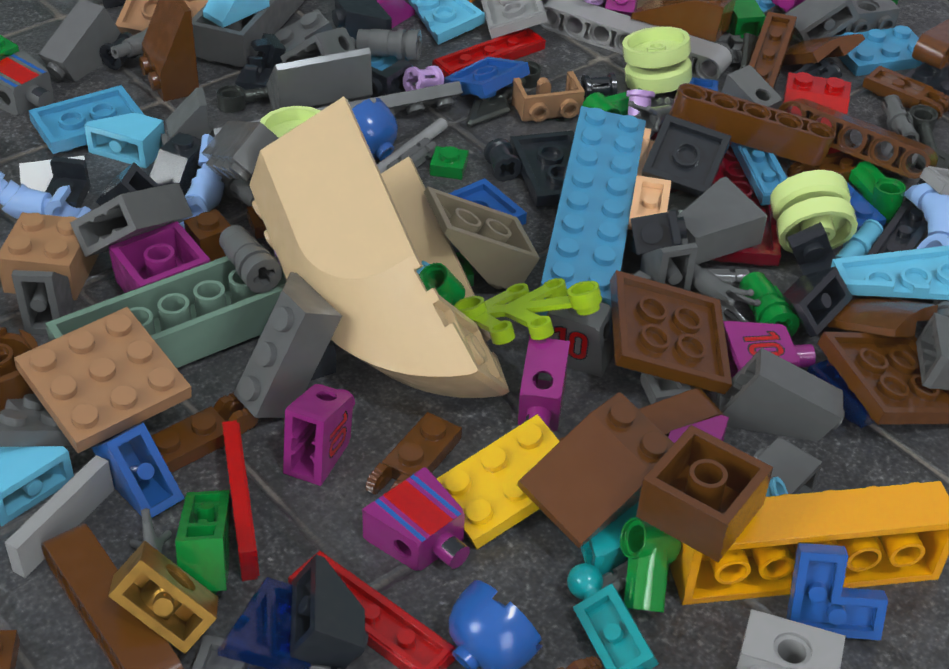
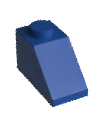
[92,423,185,518]

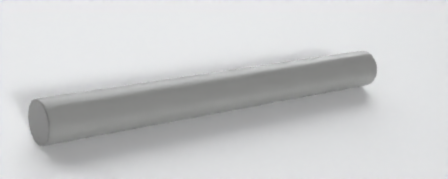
[377,118,448,173]

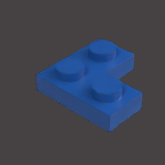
[786,543,888,640]

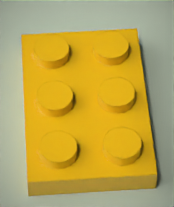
[436,414,560,549]

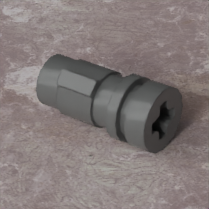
[356,28,422,61]
[219,225,282,293]

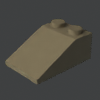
[424,186,540,289]

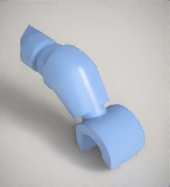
[180,134,225,229]
[0,171,91,219]
[904,183,949,249]

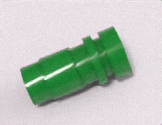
[739,272,800,337]

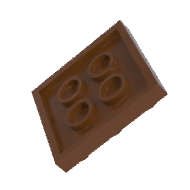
[610,270,732,395]
[817,332,949,425]

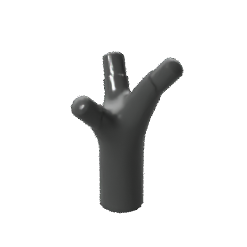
[129,508,172,553]

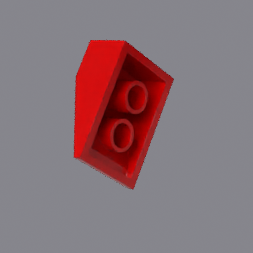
[782,72,851,154]

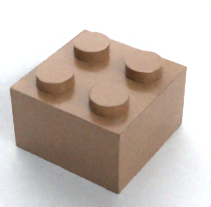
[0,212,99,300]

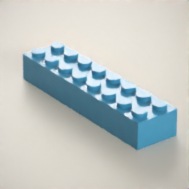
[536,106,646,316]

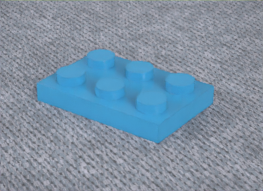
[832,25,923,76]
[28,85,144,154]

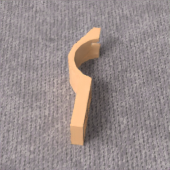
[628,128,671,230]

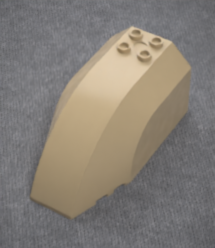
[249,96,510,398]

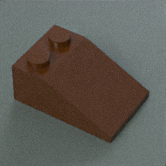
[139,0,199,102]
[631,0,736,42]
[517,392,674,548]

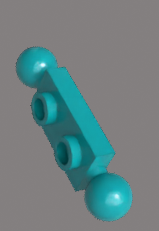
[567,563,659,669]

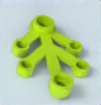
[454,278,602,345]

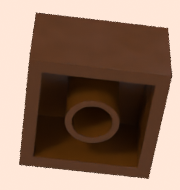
[636,425,773,562]

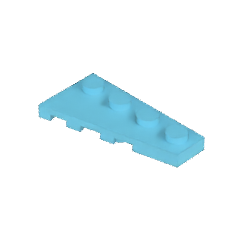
[408,0,485,45]
[831,245,949,300]

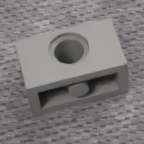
[736,609,846,669]

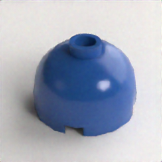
[352,98,398,161]
[448,580,543,669]

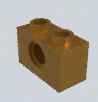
[108,541,218,654]

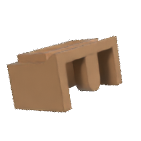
[512,71,585,122]

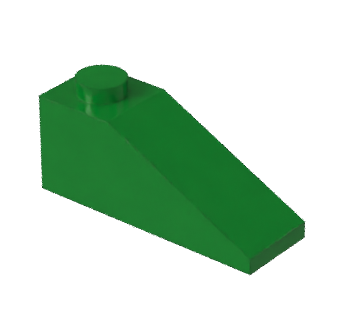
[175,490,231,594]

